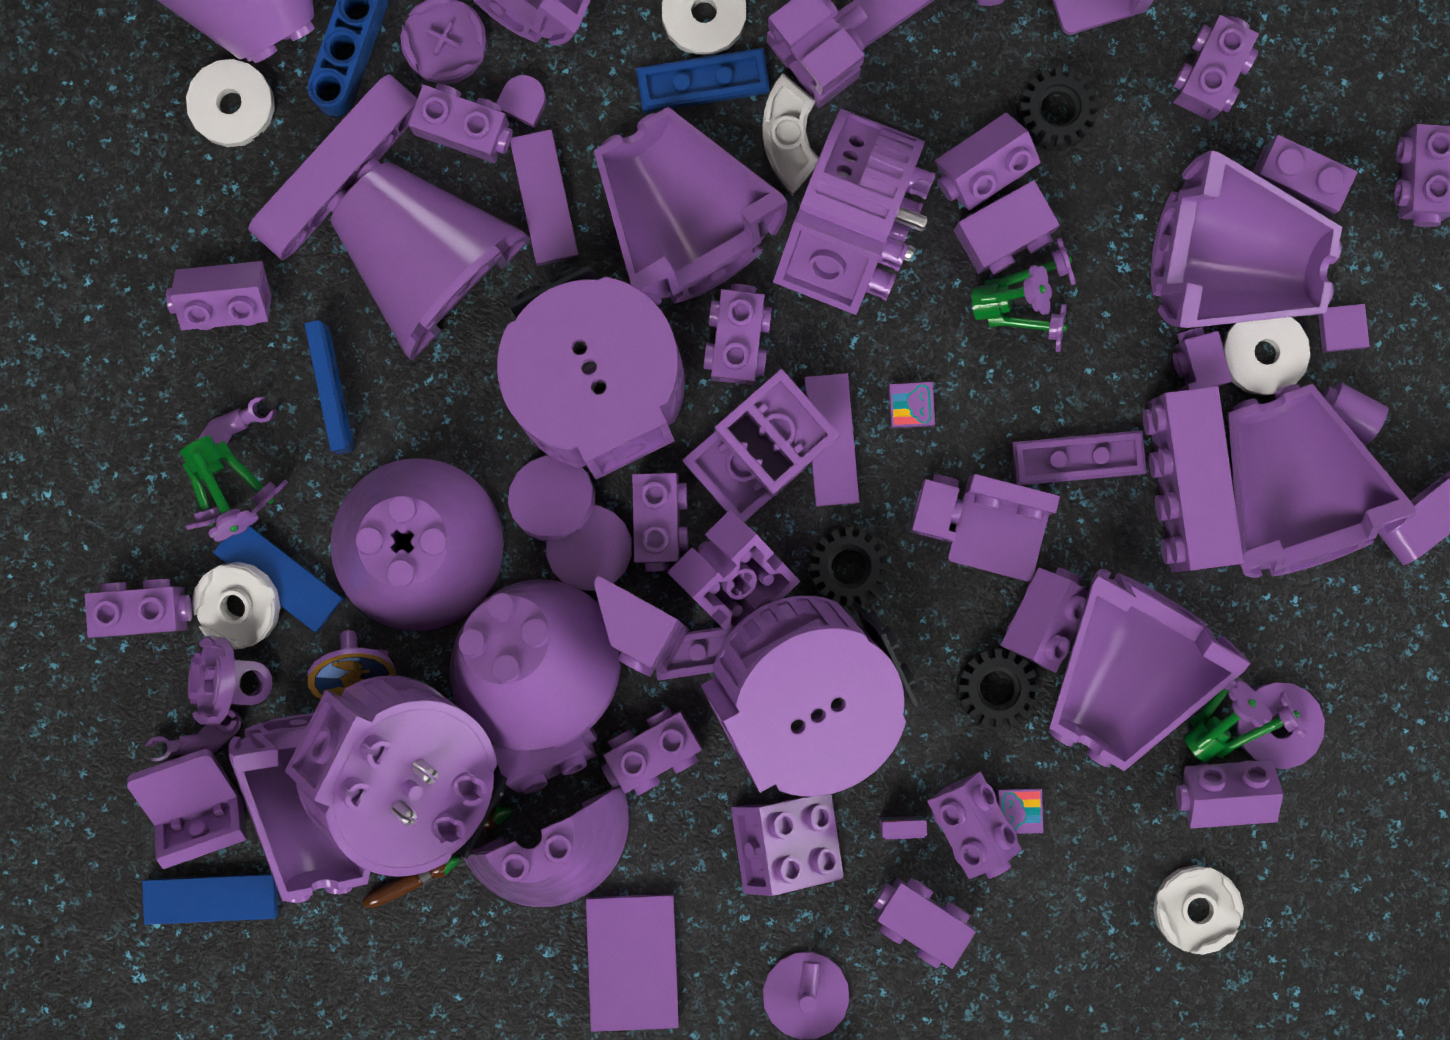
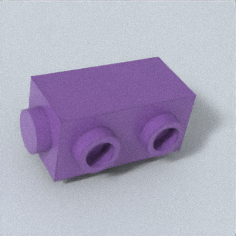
[1173,15,1259,121]
[408,84,513,164]
[935,113,1041,211]
[1394,124,1450,227]
[166,261,272,330]
[704,284,772,386]
[632,473,688,572]
[1000,567,1089,673]
[85,579,192,638]
[601,707,702,795]
[492,726,597,794]
[1176,760,1283,829]
[927,772,1022,879]
[873,877,976,969]

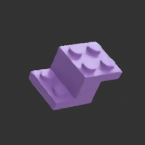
[682,369,840,522]

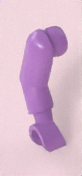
[198,396,277,444]
[145,709,241,764]

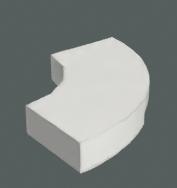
[762,73,819,196]

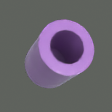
[1322,382,1389,445]

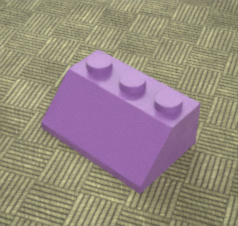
[593,576,690,677]

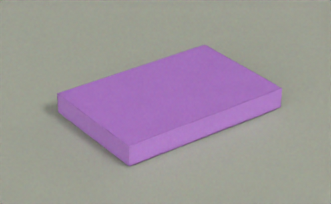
[586,894,679,1032]

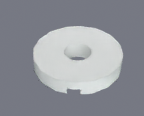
[662,0,746,56]
[186,59,275,147]
[1222,317,1310,396]
[192,562,281,650]
[1153,865,1244,955]

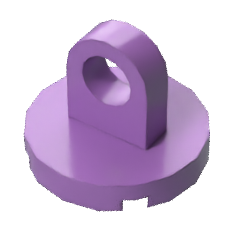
[188,636,273,725]

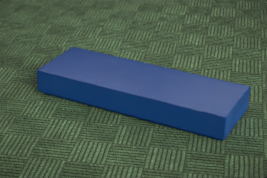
[636,48,770,114]
[304,320,355,455]
[213,525,345,633]
[142,873,278,925]

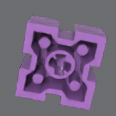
[767,0,867,109]
[667,510,800,634]

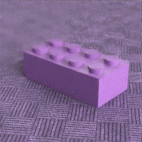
[1143,386,1244,572]

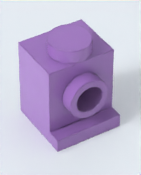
[1173,327,1232,391]
[908,474,964,543]

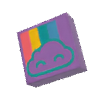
[888,382,935,429]
[996,788,1043,834]
[879,816,927,840]

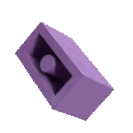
[1253,135,1358,218]
[954,180,1060,275]

